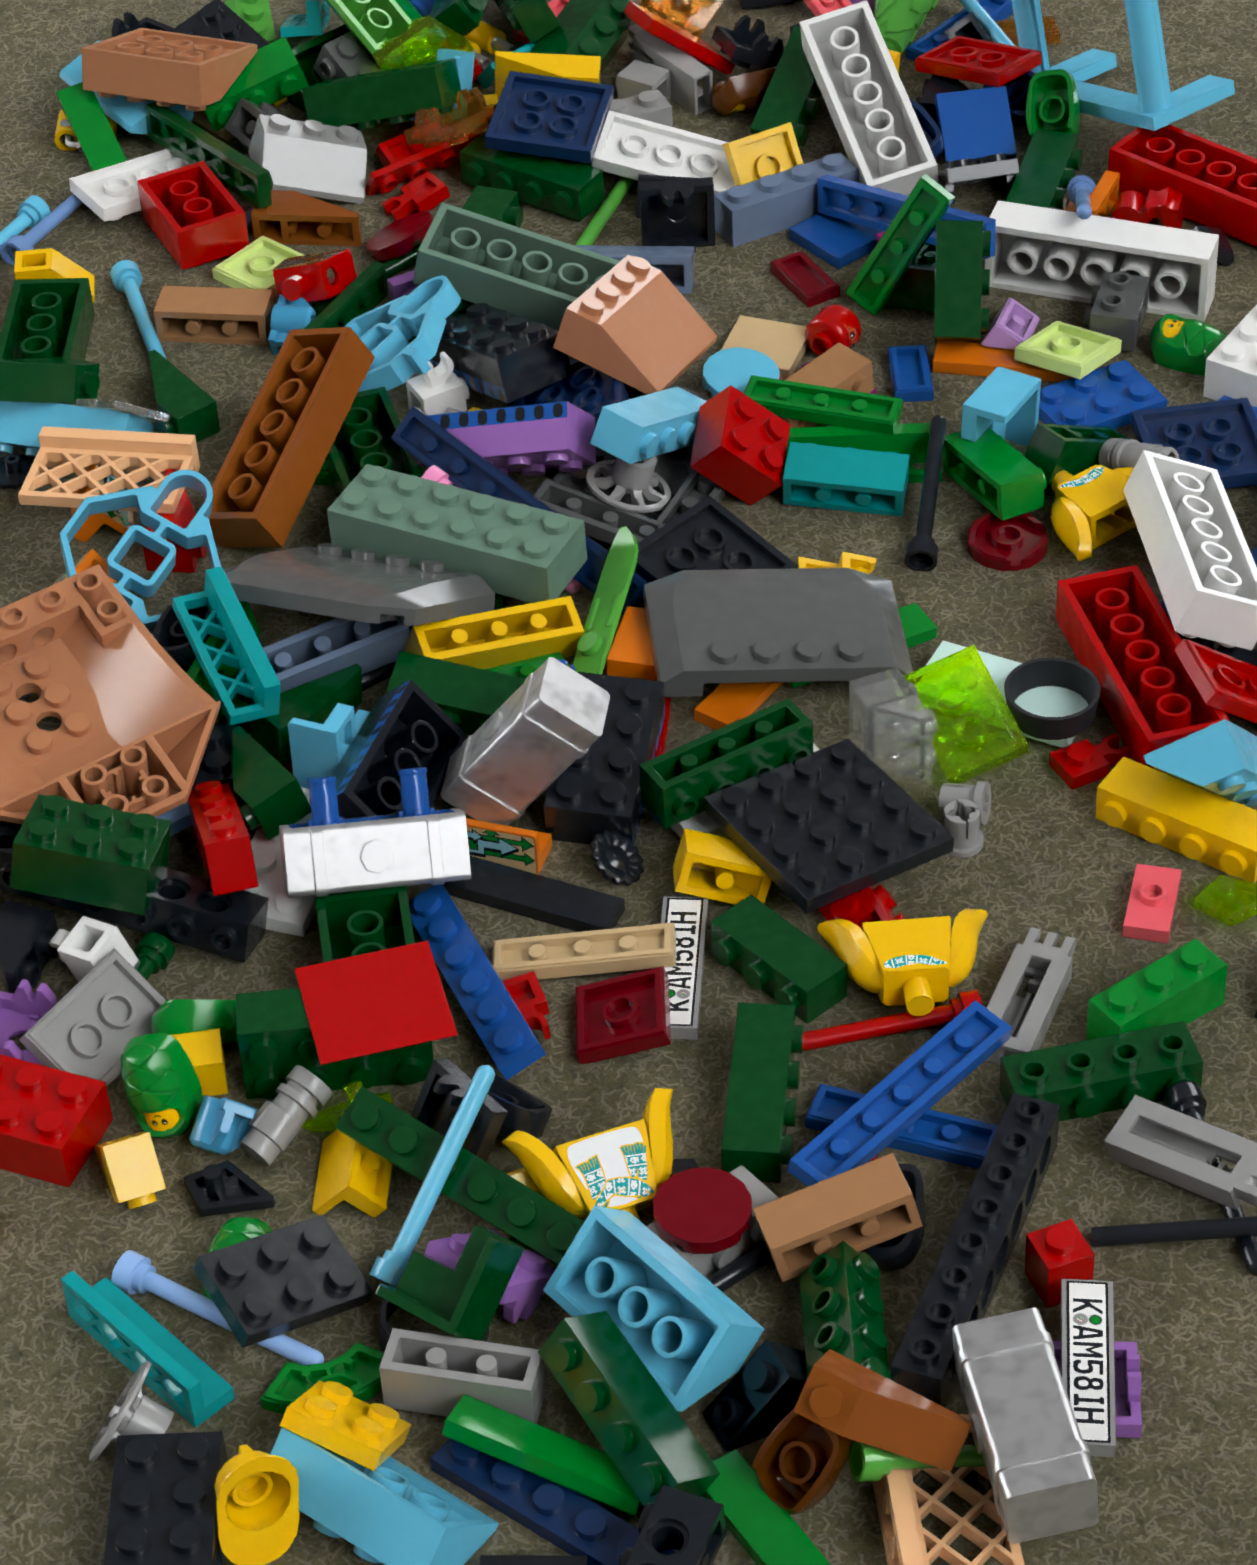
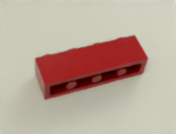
[187,781,259,896]

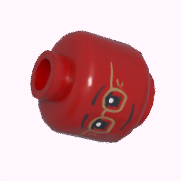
[805,304,862,356]

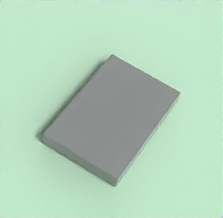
[19,948,166,1086]

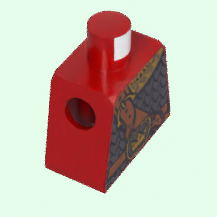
[273,248,357,302]

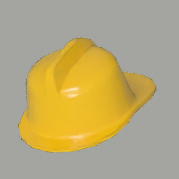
[214,1444,300,1565]

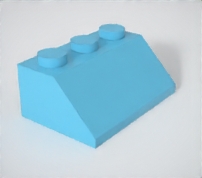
[1143,719,1257,807]

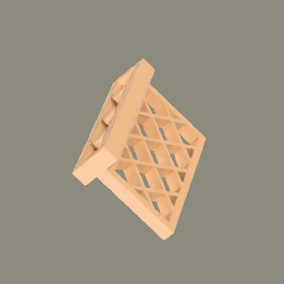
[18,426,200,514]
[872,1414,1025,1565]

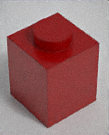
[1024,1219,1095,1308]

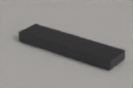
[443,856,625,932]

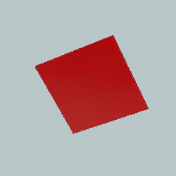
[294,940,458,1065]

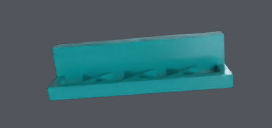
[280,0,330,37]
[172,566,281,726]
[61,1270,235,1428]

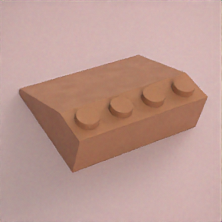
[81,28,258,111]
[553,255,718,394]

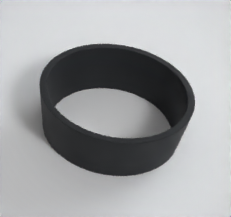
[1004,657,1100,740]

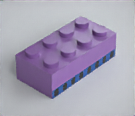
[418,401,596,476]

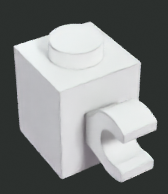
[406,351,469,415]
[49,916,138,982]

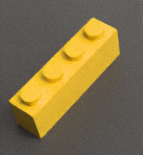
[404,596,584,669]
[1095,757,1257,884]

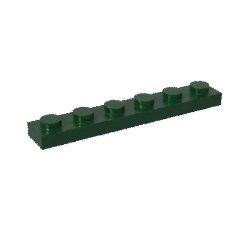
[145,101,273,209]
[335,1086,584,1266]

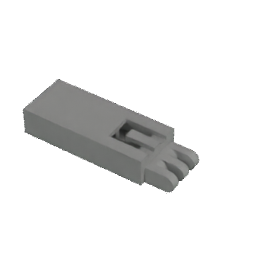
[628,24,713,115]
[985,927,1076,1065]
[1104,1095,1257,1210]

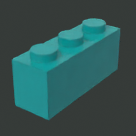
[783,442,910,516]

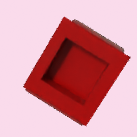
[1111,187,1183,229]

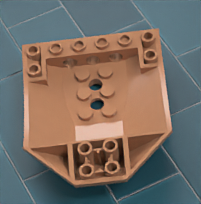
[0,564,221,824]

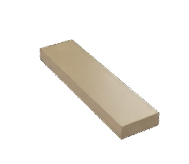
[492,922,676,981]

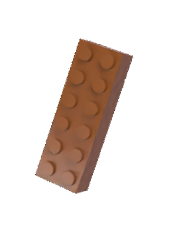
[203,327,375,548]

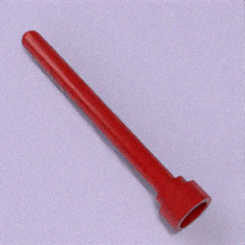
[803,989,982,1051]

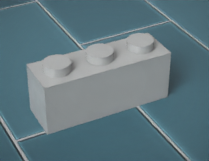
[379,1328,547,1424]

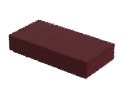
[770,251,840,308]

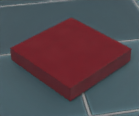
[575,966,671,1064]

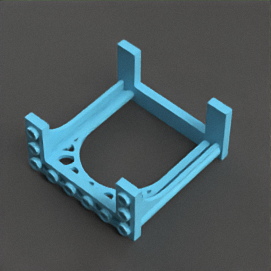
[1011,0,1235,131]

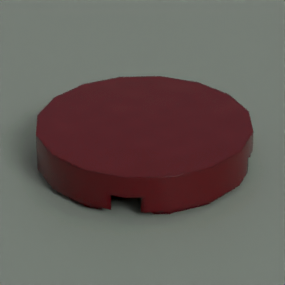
[366,212,433,261]
[968,513,1048,571]
[653,1167,752,1254]

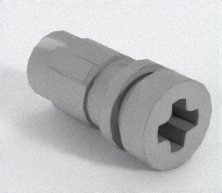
[1099,438,1180,470]
[239,1065,333,1167]

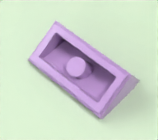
[981,298,1040,350]

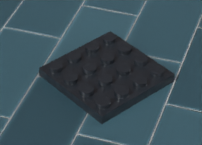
[702,738,955,914]

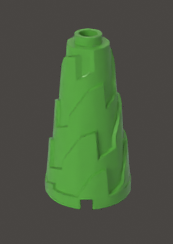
[874,0,939,57]

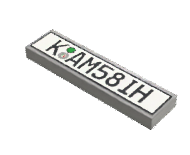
[661,896,709,1040]
[1061,1279,1116,1457]

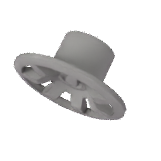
[586,456,671,513]
[89,1361,175,1463]

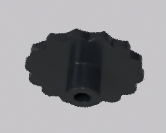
[0,454,35,489]
[590,830,644,886]

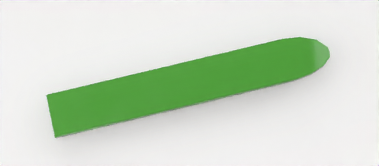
[573,526,639,674]

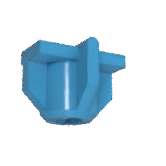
[268,294,316,355]
[189,1095,259,1156]

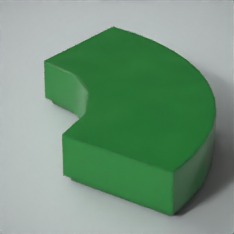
[260,1342,384,1414]

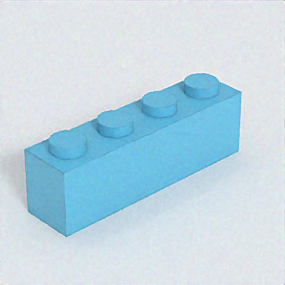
[590,387,707,464]

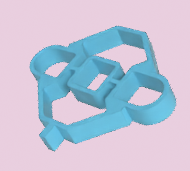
[344,275,461,392]
[60,470,221,633]

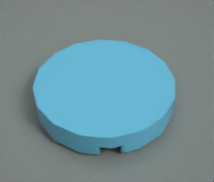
[702,347,780,398]

